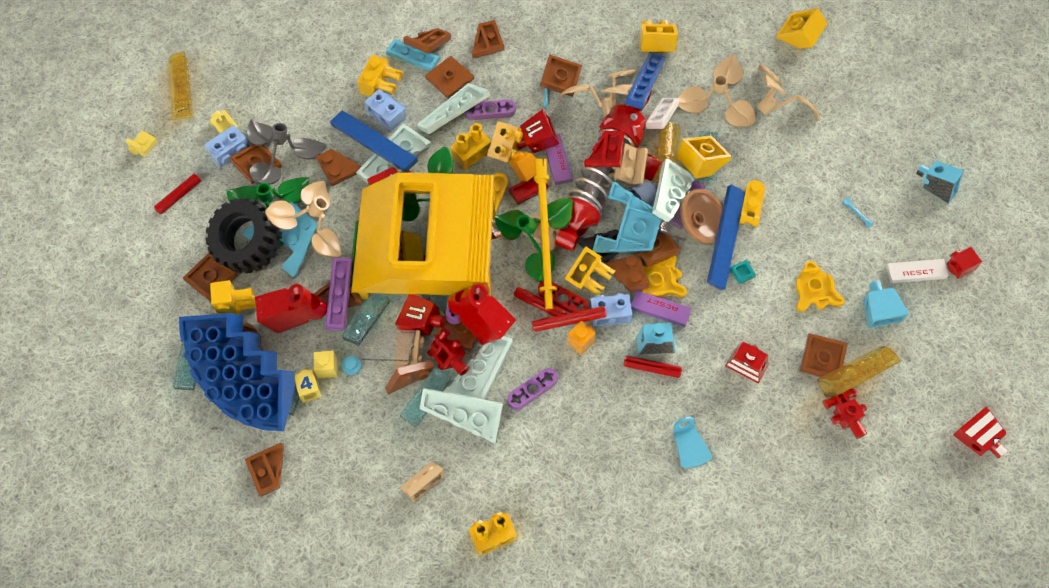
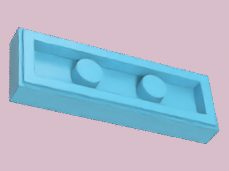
[386,39,440,71]

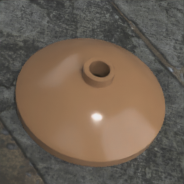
[680,189,723,244]

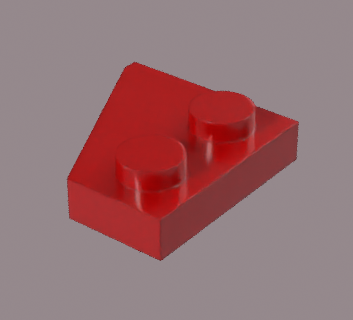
[584,131,624,167]

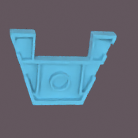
[592,182,661,253]
[242,202,318,278]

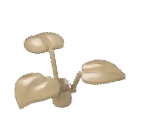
[678,54,756,127]
[757,64,820,121]
[560,69,636,116]
[265,181,341,258]

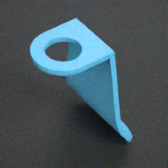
[674,417,713,468]

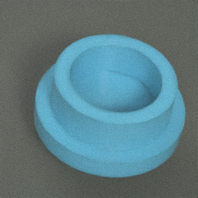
[341,356,361,375]

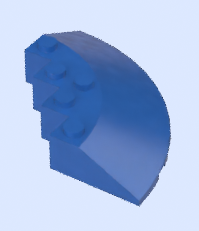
[179,313,295,431]

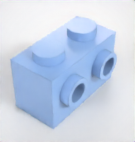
[364,89,406,131]
[204,125,250,168]
[590,293,632,327]

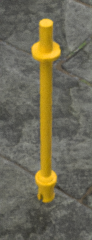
[534,158,557,310]

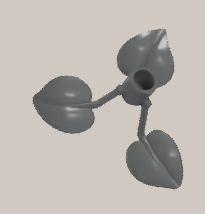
[247,119,326,185]

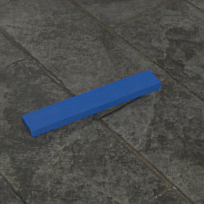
[625,52,666,109]
[330,110,418,173]
[707,184,745,290]

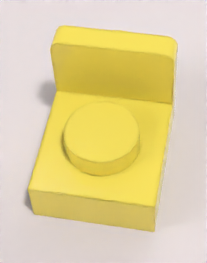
[210,110,238,134]
[126,131,158,157]

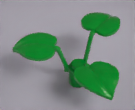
[402,147,453,222]
[227,177,310,249]
[495,198,573,282]

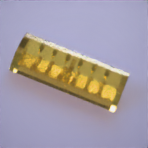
[168,51,193,121]
[655,121,681,184]
[817,346,901,397]

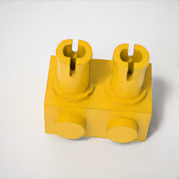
[639,20,678,53]
[357,55,403,97]
[487,121,523,163]
[450,123,492,170]
[565,246,616,296]
[210,280,256,315]
[468,512,518,556]

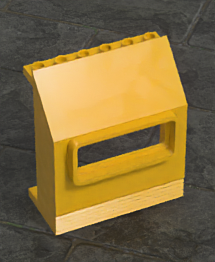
[351,173,496,300]

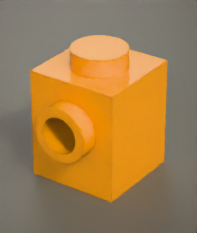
[508,151,536,181]
[567,321,596,355]

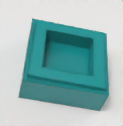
[730,260,756,284]

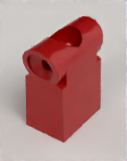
[255,283,328,334]
[447,284,516,345]

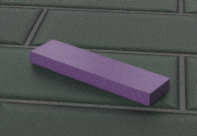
[325,258,353,331]

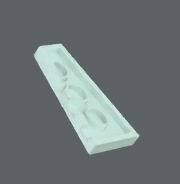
[417,83,491,134]
[356,124,431,183]
[652,159,696,222]
[444,336,513,400]
[419,388,503,444]

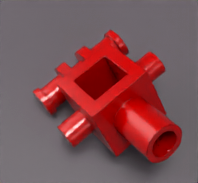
[427,328,469,376]
[823,388,867,439]

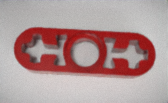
[538,281,588,313]

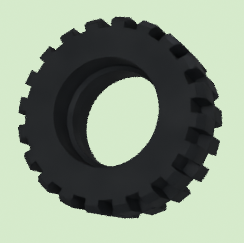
[205,198,282,273]

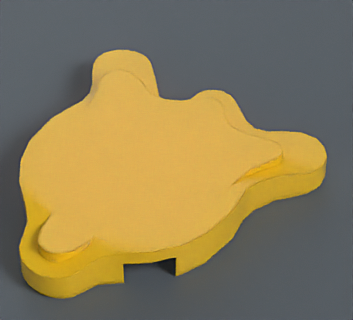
[639,256,687,298]
[795,261,845,312]

